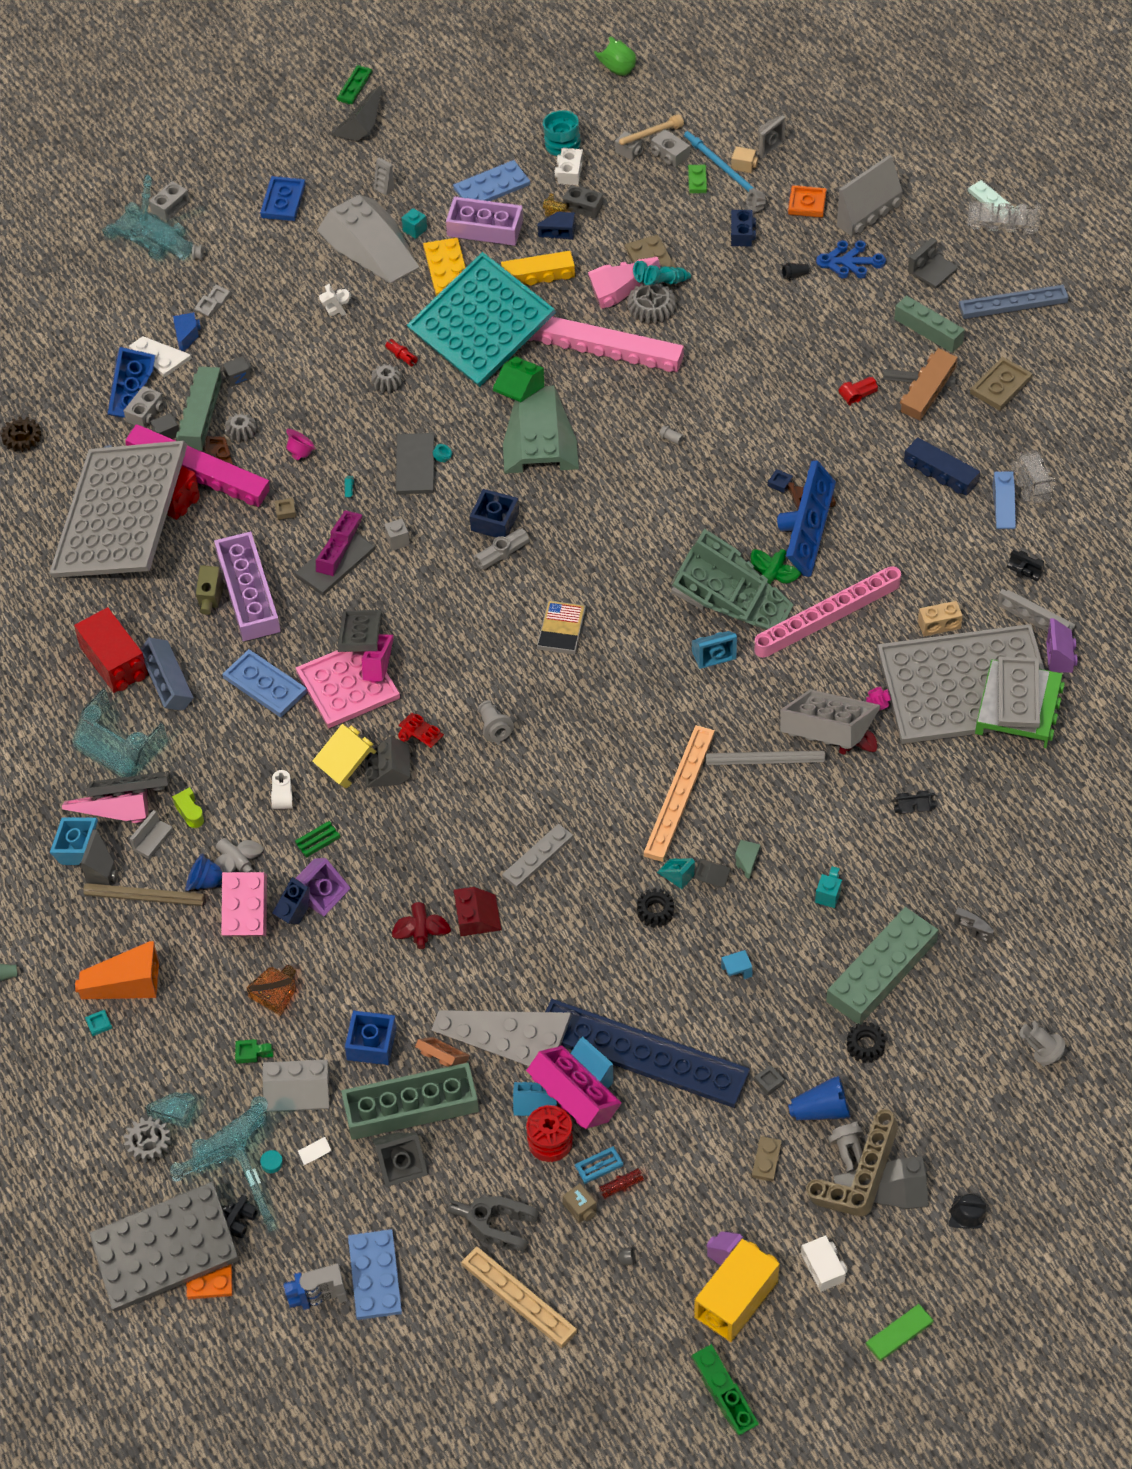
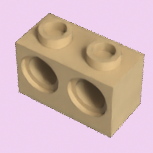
[918,601,963,636]

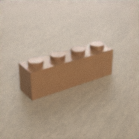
[900,348,958,421]

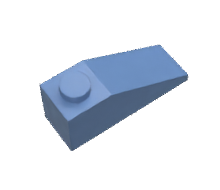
[992,472,1016,529]

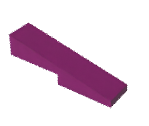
[316,510,362,576]

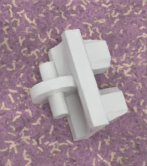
[319,284,351,316]

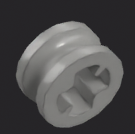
[192,244,204,260]

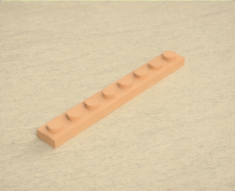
[644,725,715,862]

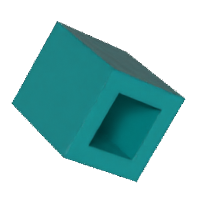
[401,208,427,239]

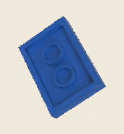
[260,176,306,221]

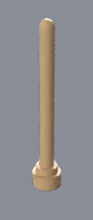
[619,114,684,145]

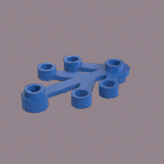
[816,241,886,278]

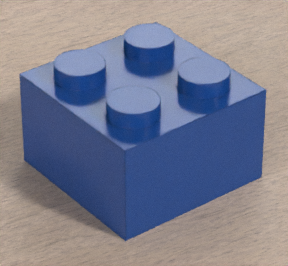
[345,1011,397,1065]

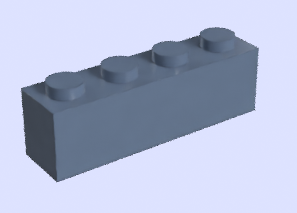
[140,638,193,711]

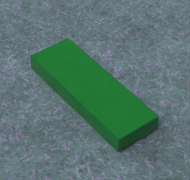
[337,65,373,105]

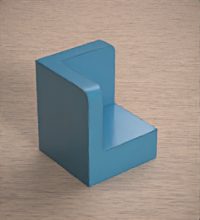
[721,950,753,979]

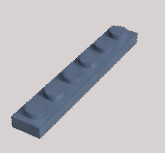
[959,285,1069,319]

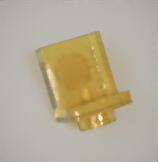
[543,193,567,216]

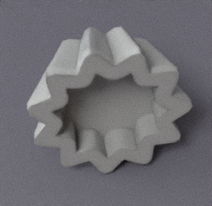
[746,188,766,214]

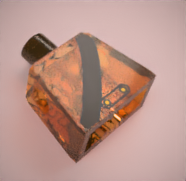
[246,965,296,1016]

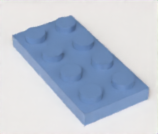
[453,160,530,201]
[222,649,307,718]
[348,1229,402,1320]

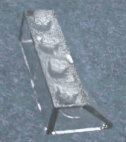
[967,202,1041,234]

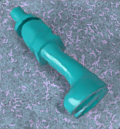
[633,261,691,285]

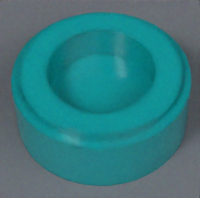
[433,444,452,463]
[260,1150,283,1173]

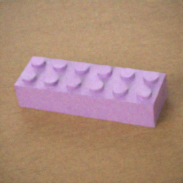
[214,532,280,641]

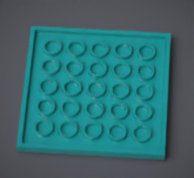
[407,252,556,387]

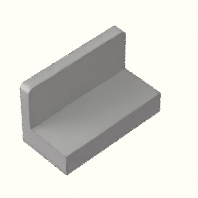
[130,810,173,859]

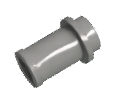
[659,426,684,446]

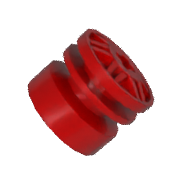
[526,1105,573,1162]

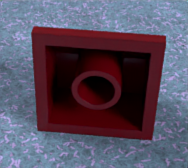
[454,887,501,937]

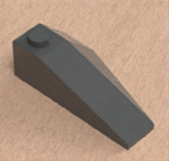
[833,1156,929,1209]

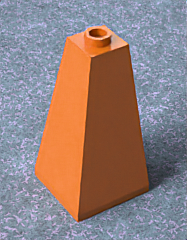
[75,941,159,999]

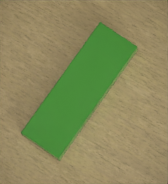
[866,1304,933,1362]

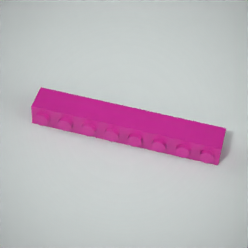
[125,424,269,507]

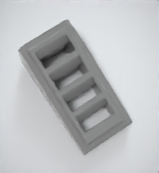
[374,157,395,195]

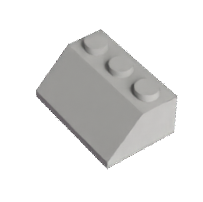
[263,1059,330,1112]

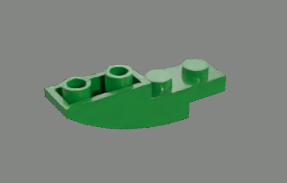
[691,1344,759,1436]

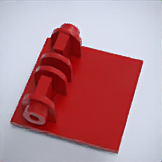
[398,713,444,748]

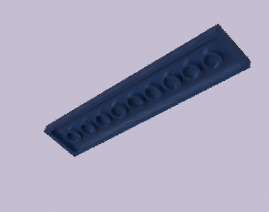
[545,999,750,1108]

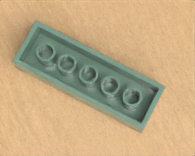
[826,907,939,1025]
[341,1062,479,1140]

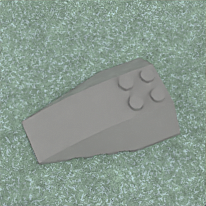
[317,195,420,284]

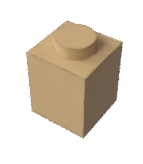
[731,147,758,173]

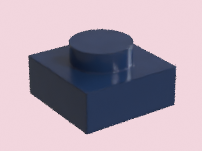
[767,469,793,493]

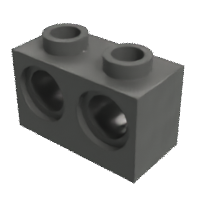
[563,185,603,219]

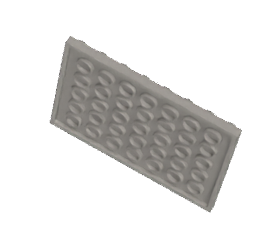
[49,441,188,578]
[877,624,1059,744]

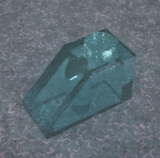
[145,1092,198,1129]

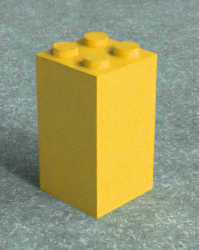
[694,1239,780,1342]

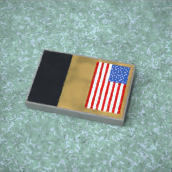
[537,600,586,655]

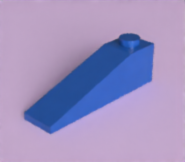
[107,347,155,418]

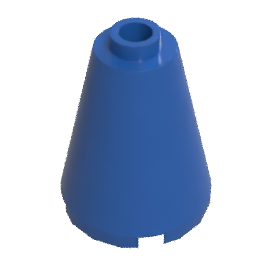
[788,1076,850,1120]

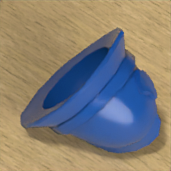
[185,853,223,891]

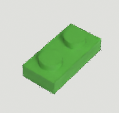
[688,165,707,193]

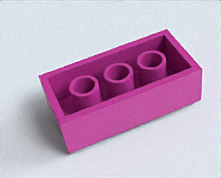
[526,1046,621,1129]

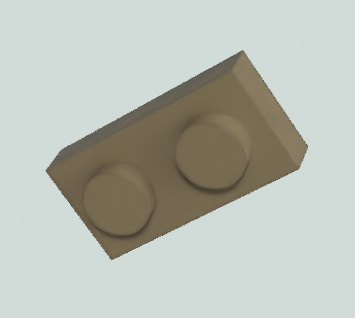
[752,1136,782,1182]

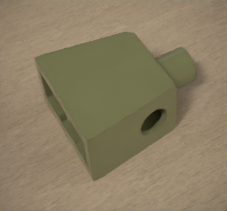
[196,565,225,615]

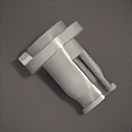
[478,700,514,745]
[1020,1021,1065,1067]
[828,1122,863,1172]

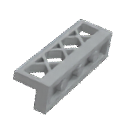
[997,589,1075,632]

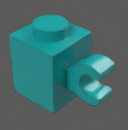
[815,866,842,908]

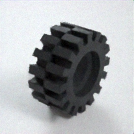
[637,888,674,928]
[846,1022,886,1063]

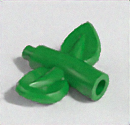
[751,549,801,585]

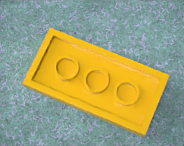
[423,237,465,296]

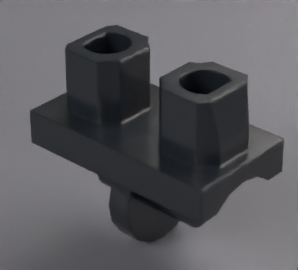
[1007,550,1044,582]
[222,1194,258,1238]

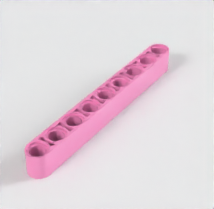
[754,566,901,657]

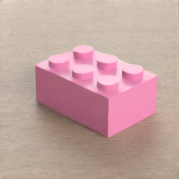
[221,872,267,937]

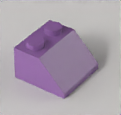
[1046,618,1077,672]
[296,858,351,916]

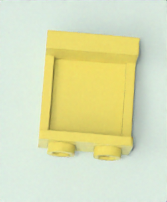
[313,724,377,788]

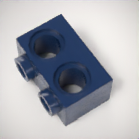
[731,210,756,246]

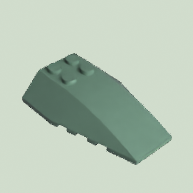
[503,385,579,474]
[672,528,794,630]

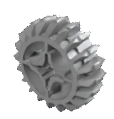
[628,283,676,324]

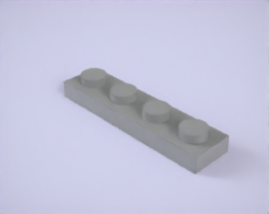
[502,824,573,889]

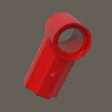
[838,377,878,406]

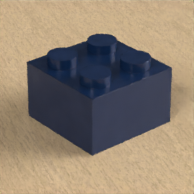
[469,489,519,538]

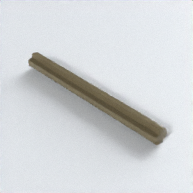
[83,883,205,906]

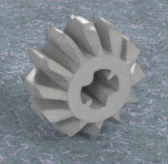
[371,363,402,394]
[225,412,257,443]

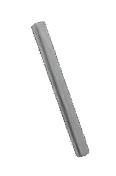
[706,750,825,765]

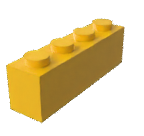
[501,251,575,285]

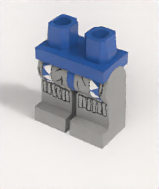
[283,1264,348,1310]

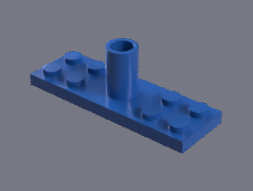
[777,460,836,577]

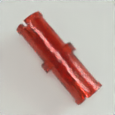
[598,1168,644,1199]

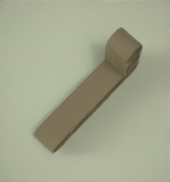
[806,1109,898,1216]

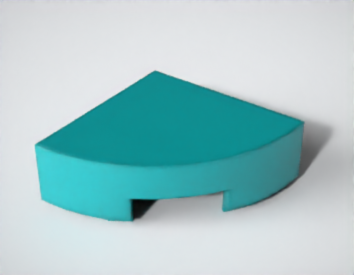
[345,476,354,497]

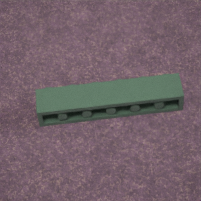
[176,367,222,451]

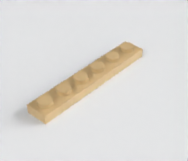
[462,1247,577,1348]

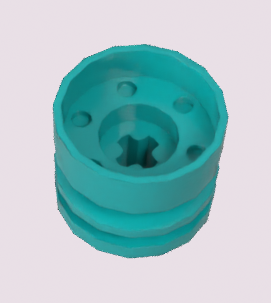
[543,110,581,156]

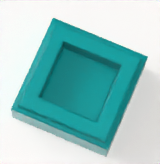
[85,1009,113,1036]

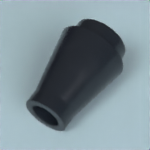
[782,262,809,280]

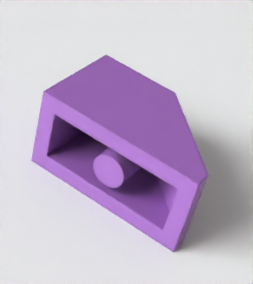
[706,1231,743,1266]

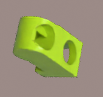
[172,787,204,828]

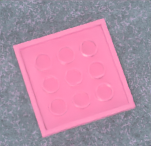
[296,650,400,729]

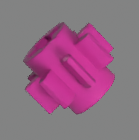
[866,687,891,711]

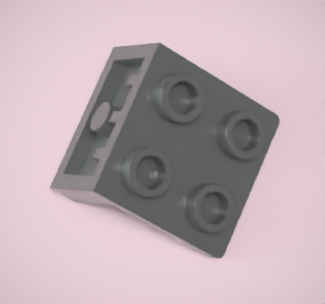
[908,237,957,288]

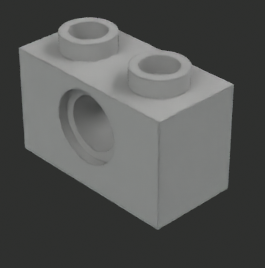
[651,129,690,167]

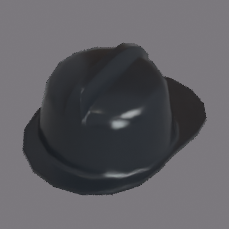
[948,1193,986,1229]

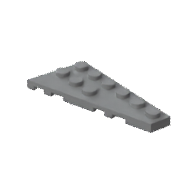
[431,1010,572,1066]

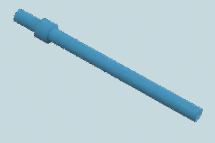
[684,131,754,192]

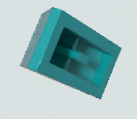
[657,858,695,889]

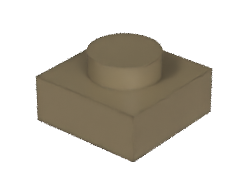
[275,498,296,520]

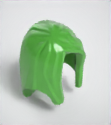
[594,36,636,76]

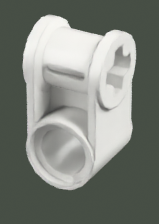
[271,770,293,810]

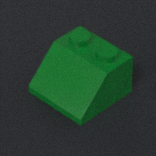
[493,357,544,402]

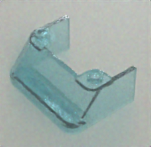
[72,689,168,777]

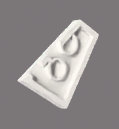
[129,337,192,377]

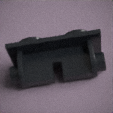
[892,790,936,815]

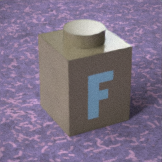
[563,1184,597,1223]

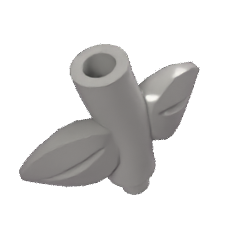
[214,838,264,873]

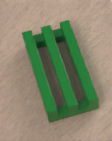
[295,821,341,858]

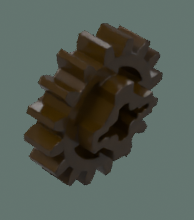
[0,417,42,452]

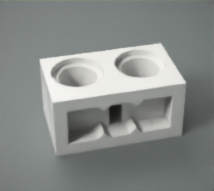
[555,148,583,185]

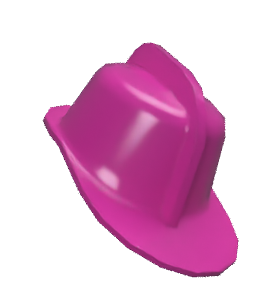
[286,429,316,461]

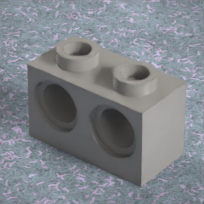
[149,181,190,221]
[124,386,164,428]

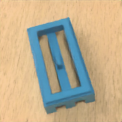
[575,1146,624,1184]

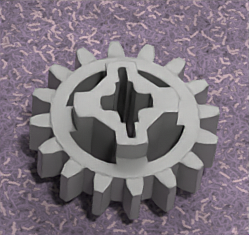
[124,1116,172,1163]

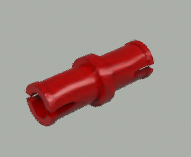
[385,339,418,367]

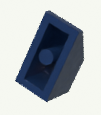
[537,212,576,240]

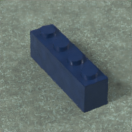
[904,437,980,496]

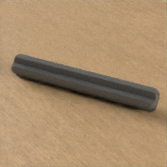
[883,369,956,387]

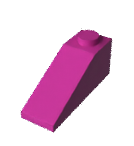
[362,634,394,683]

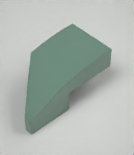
[735,840,760,879]

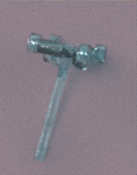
[102,175,193,261]
[170,1096,277,1233]

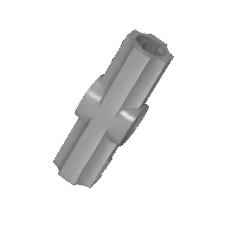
[474,528,530,570]

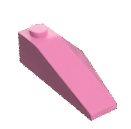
[588,257,661,309]
[62,789,148,823]

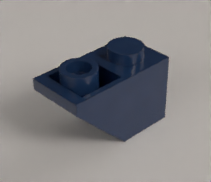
[273,877,310,925]

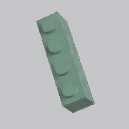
[894,295,965,353]

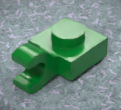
[235,1039,273,1064]

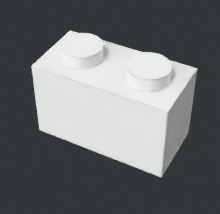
[801,1236,847,1292]

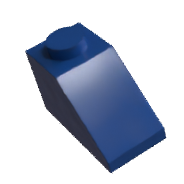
[173,312,201,352]

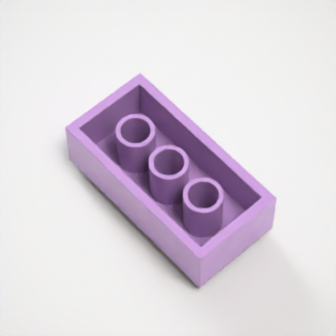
[446,197,523,246]

